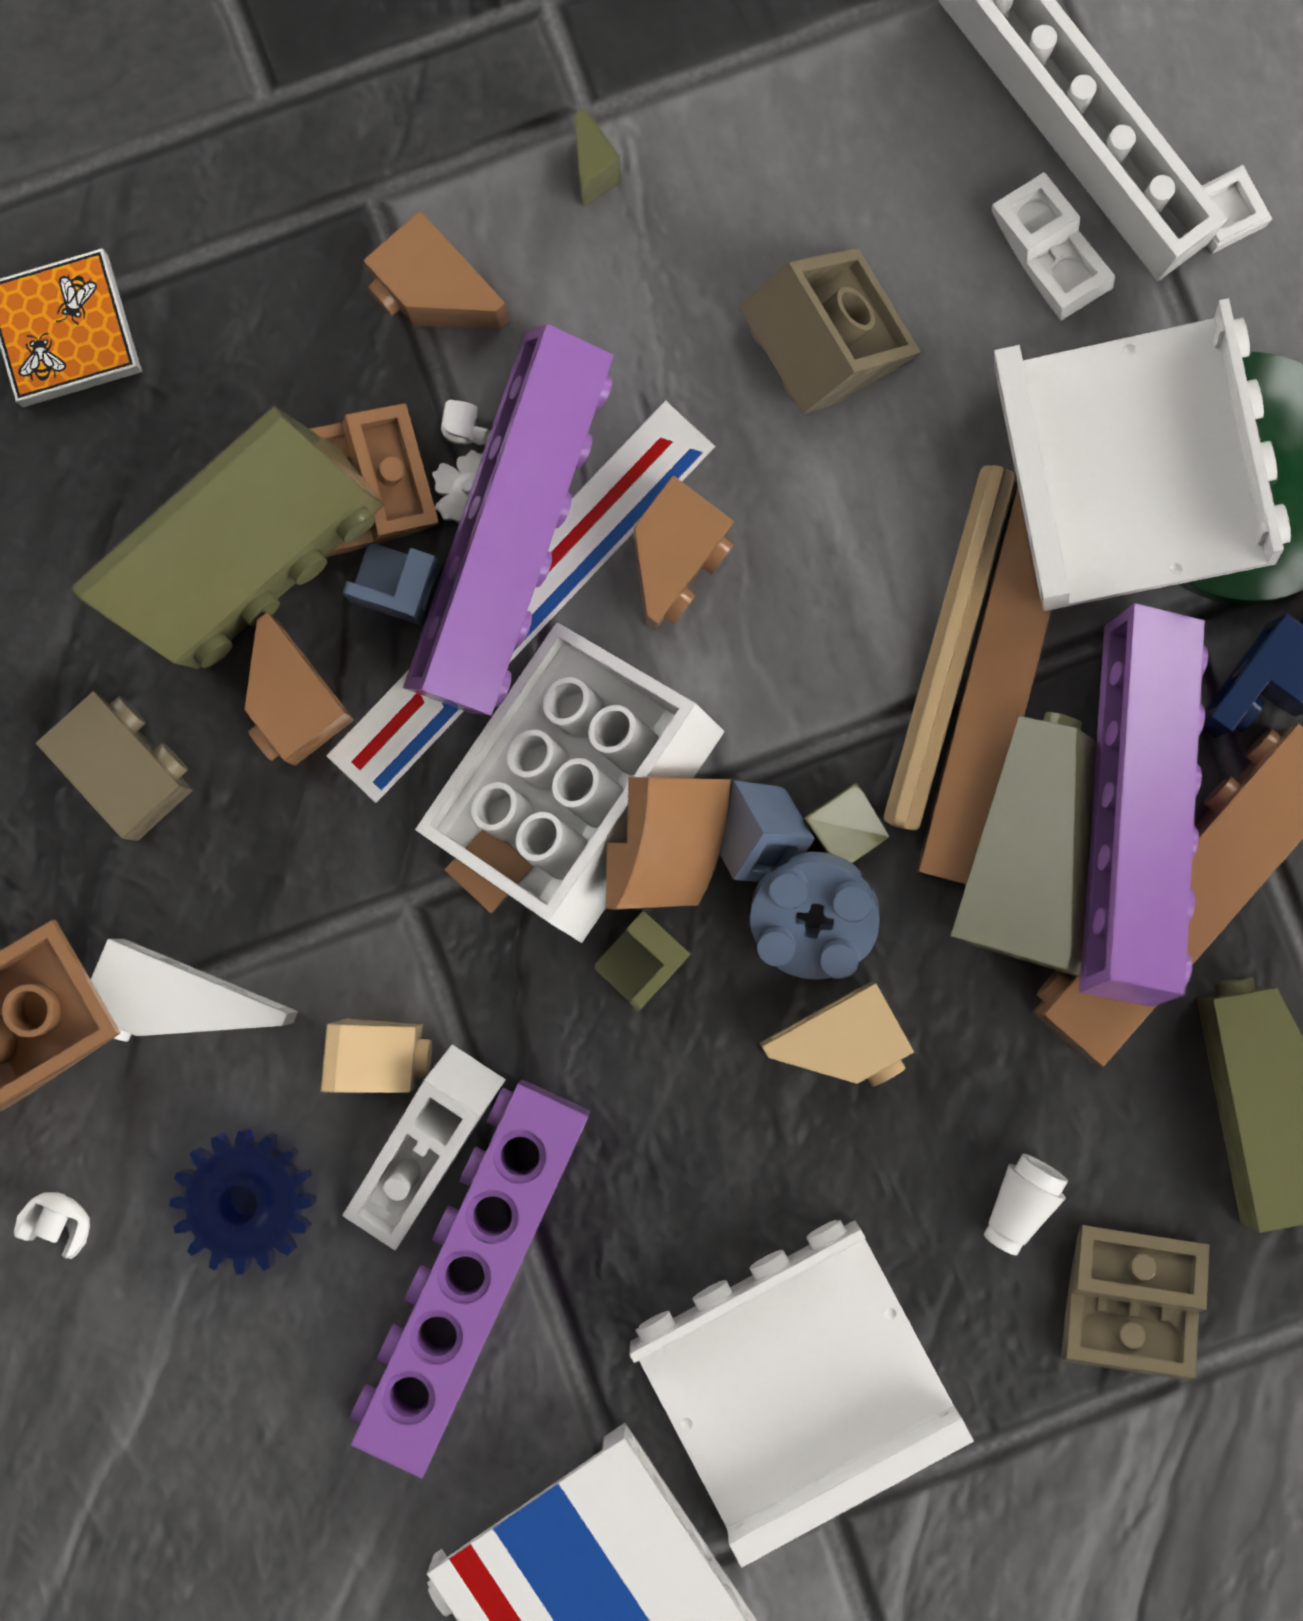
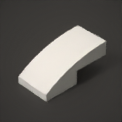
[992,172,1115,321]

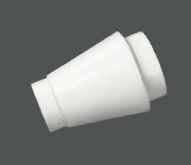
[983,1154,1068,1255]

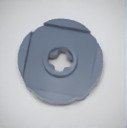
[750,852,879,979]

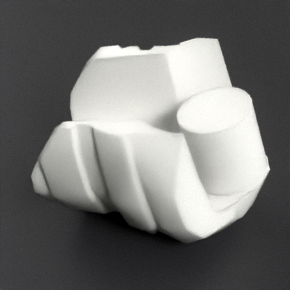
[14,1192,90,1259]

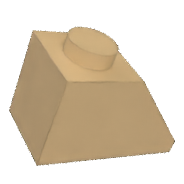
[759,982,914,1087]
[321,1018,432,1093]

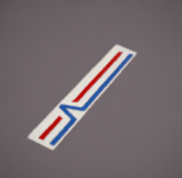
[327,400,715,803]

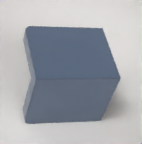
[342,543,441,626]
[719,780,815,882]

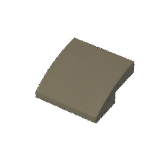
[1061,1225,1210,1380]

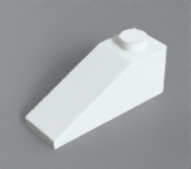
[91,939,298,1042]
[342,1045,506,1251]

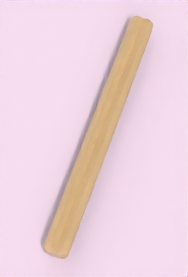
[883,465,1016,830]

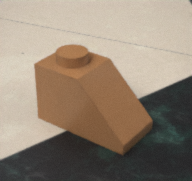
[363,210,509,330]
[244,612,354,766]

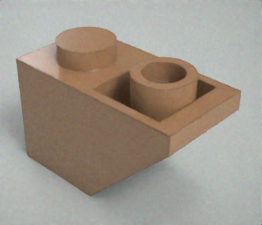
[633,475,735,631]

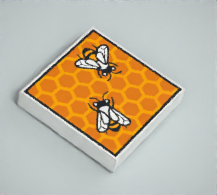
[0,249,142,407]

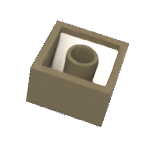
[739,248,921,414]

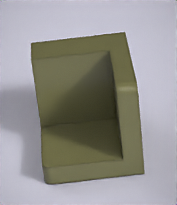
[595,911,691,1012]

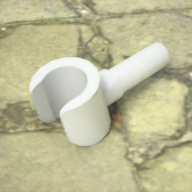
[441,400,491,446]

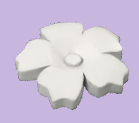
[432,450,483,523]

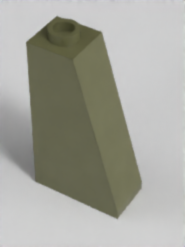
[951,712,1096,977]
[1196,977,1303,1233]

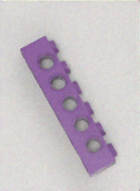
[349,1079,591,1479]

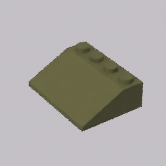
[71,406,385,669]

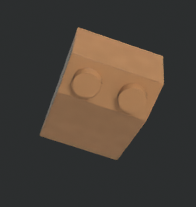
[0,920,121,1112]

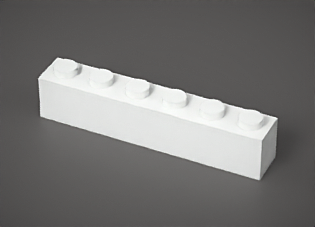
[938,0,1227,281]

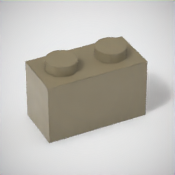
[35,691,193,841]

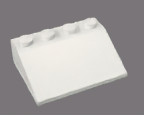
[415,622,725,943]

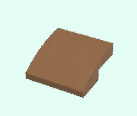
[310,403,439,558]
[606,777,731,909]

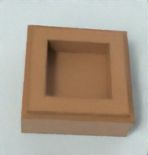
[445,830,534,913]

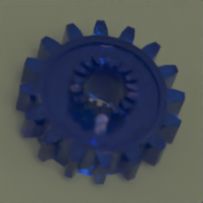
[169,1128,317,1275]

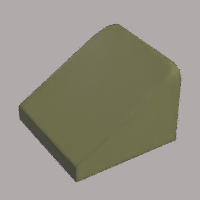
[575,109,621,206]

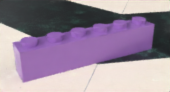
[403,324,614,716]
[1079,603,1208,1007]

